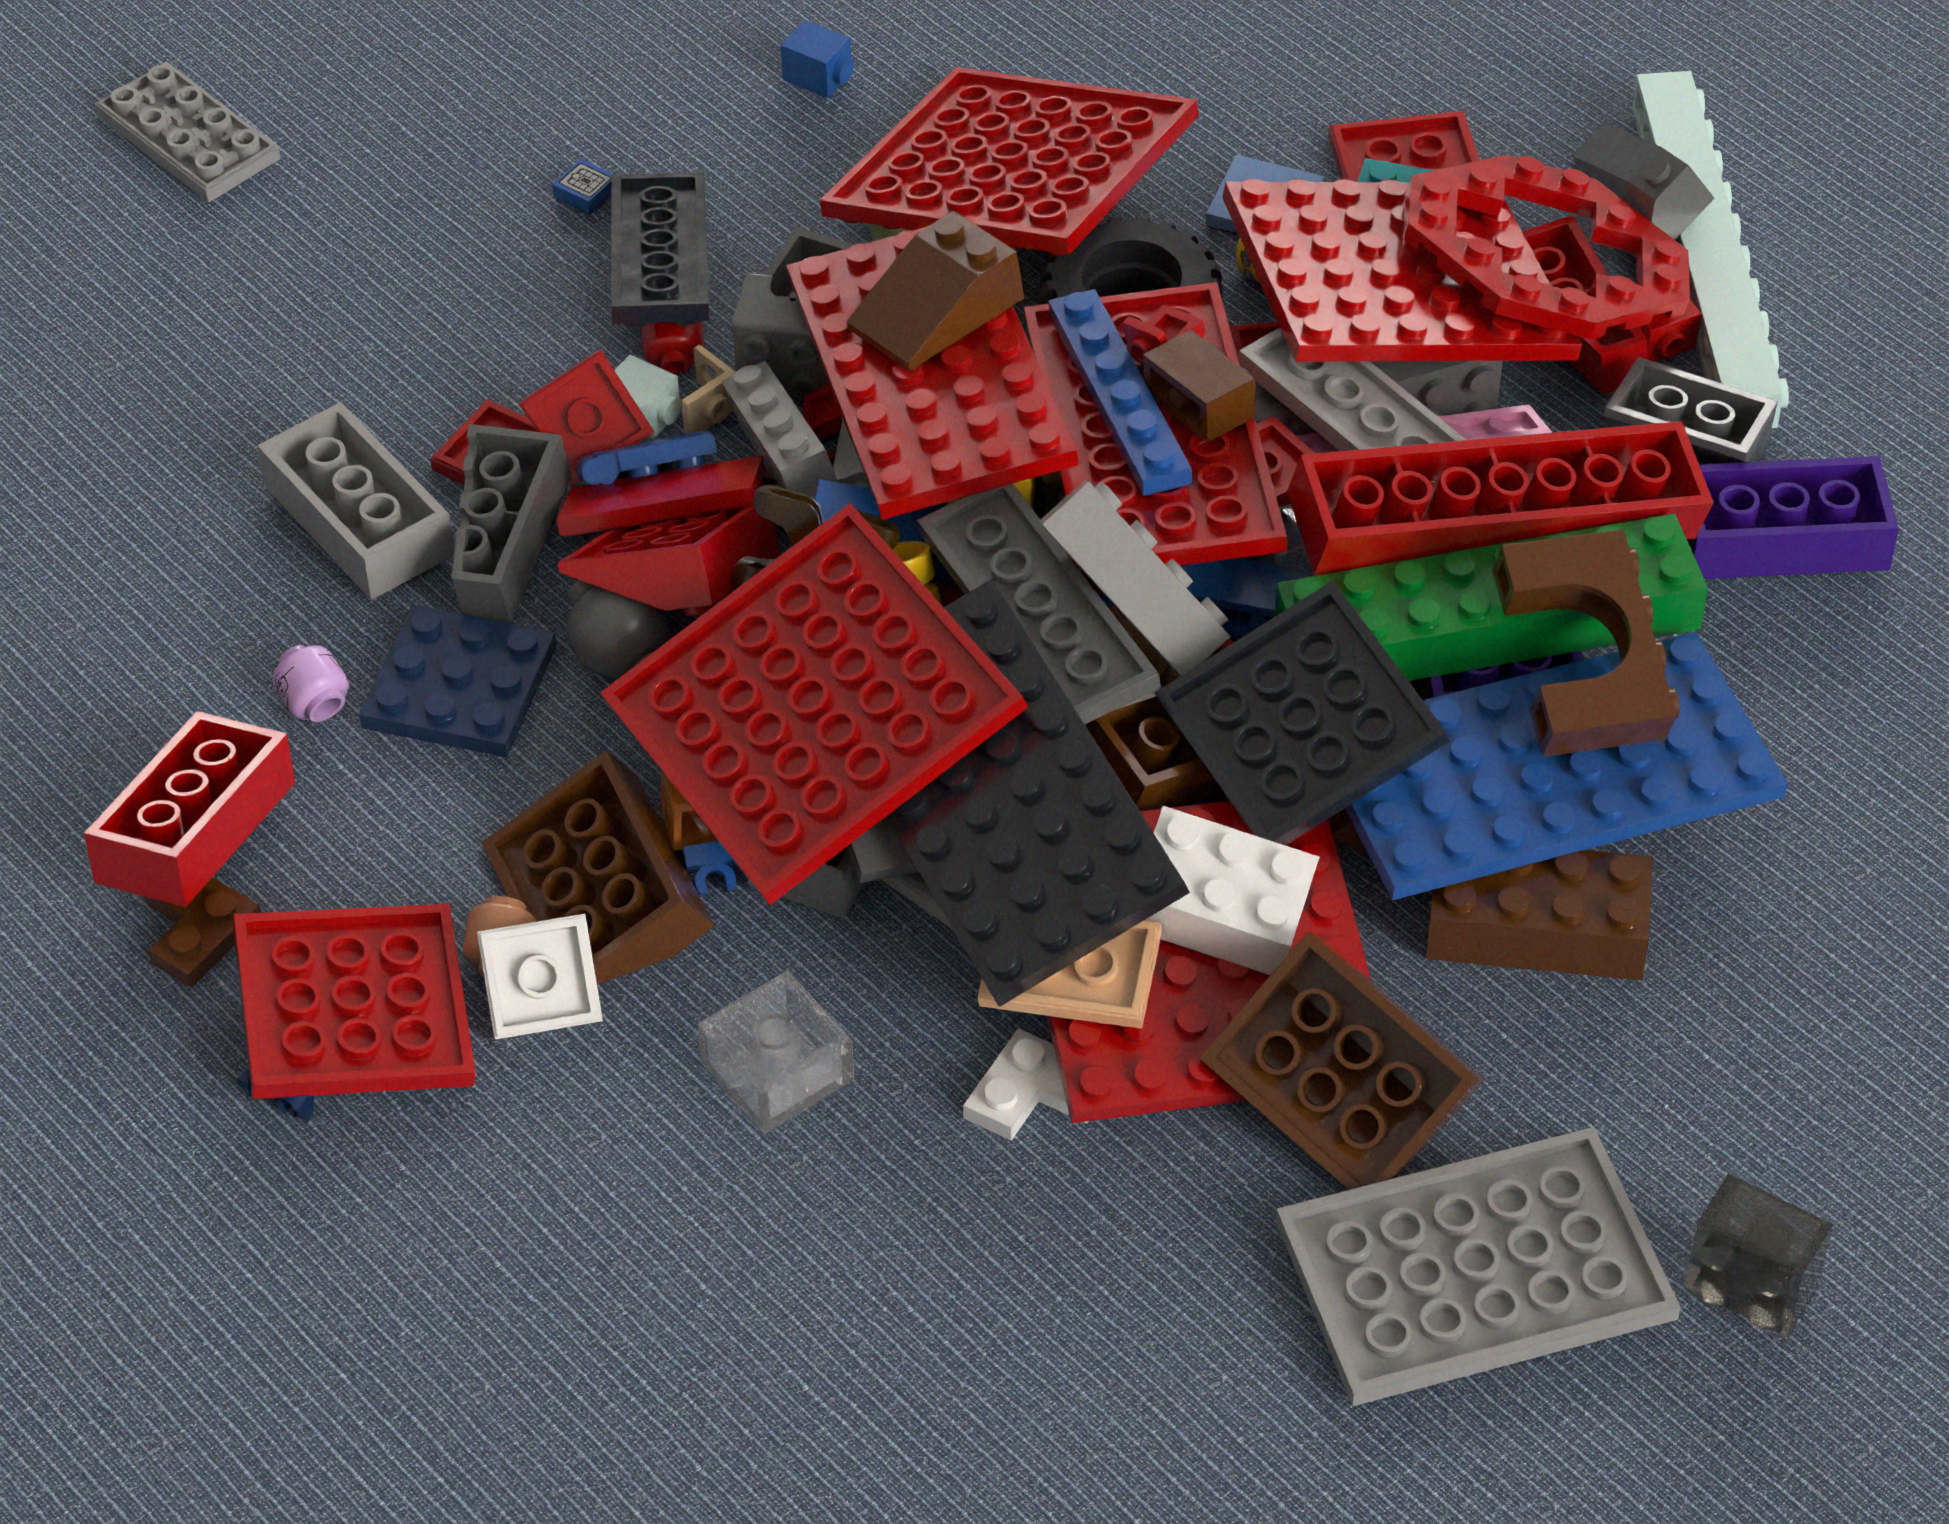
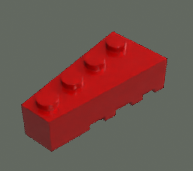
[1522,215,1647,395]

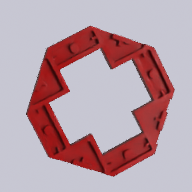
[1403,155,1690,339]

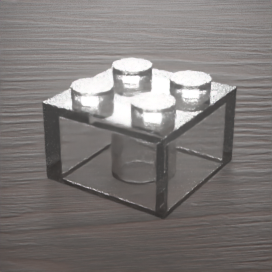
[697,970,854,1134]

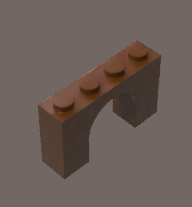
[1492,529,1680,757]

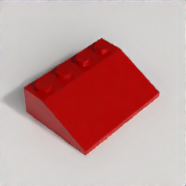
[558,505,781,616]

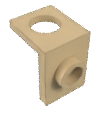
[681,345,736,434]

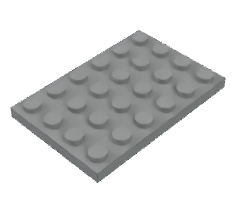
[1276,1127,1681,1407]

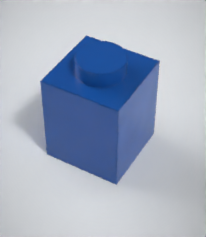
[781,20,854,98]

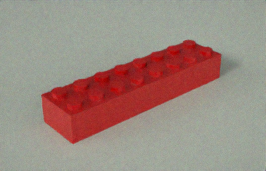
[1287,421,1714,575]

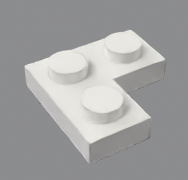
[963,1028,1088,1141]

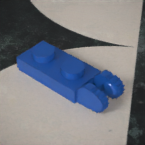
[575,431,717,486]

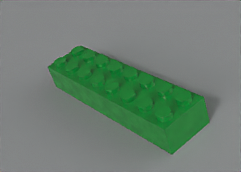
[1275,513,1708,681]

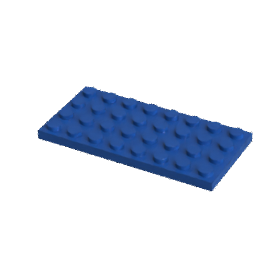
[1345,632,1788,900]

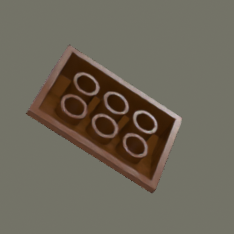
[482,750,715,985]
[1200,931,1485,1190]

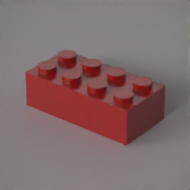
[84,711,295,907]

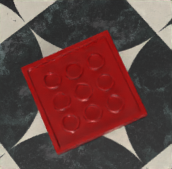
[233,904,476,1099]

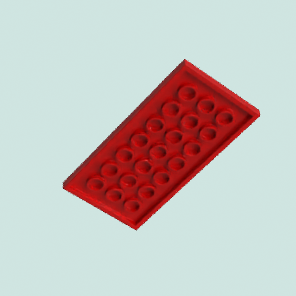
[786,215,1079,520]
[1024,282,1287,578]

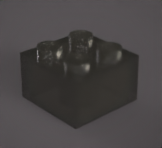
[1684,1174,1833,1338]

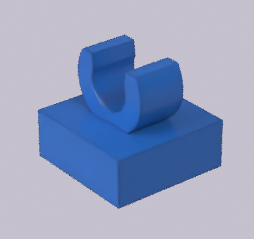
[681,841,737,897]

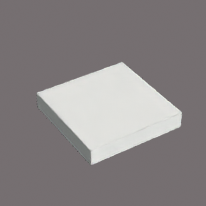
[477,914,603,1039]

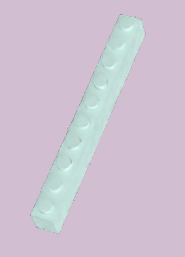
[1632,71,1789,428]

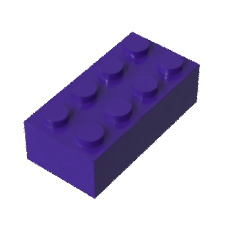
[1687,456,1899,579]

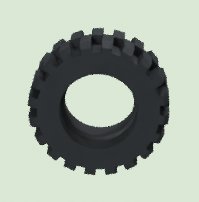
[1040,216,1223,305]

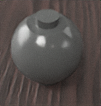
[567,580,669,679]

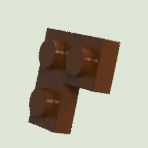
[145,877,261,988]

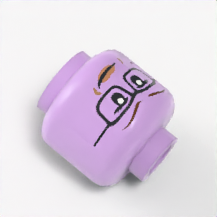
[272,645,349,722]

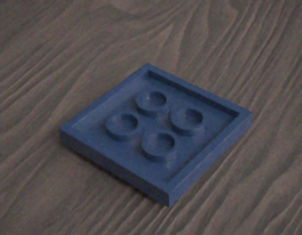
[359,604,557,758]

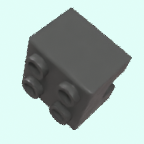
[732,273,829,401]

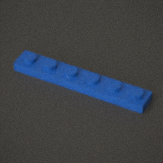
[1048,289,1192,496]

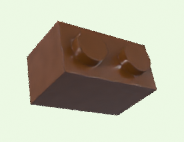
[1143,330,1256,443]

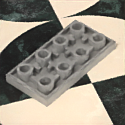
[95,62,281,203]

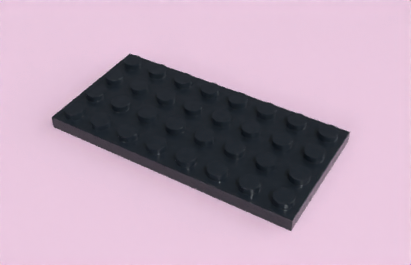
[887,579,1190,1007]

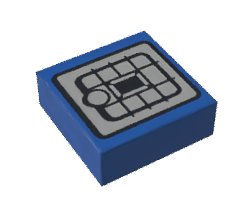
[552,159,614,214]

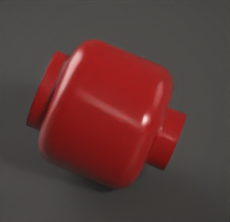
[641,321,705,374]

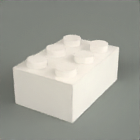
[1146,806,1319,975]

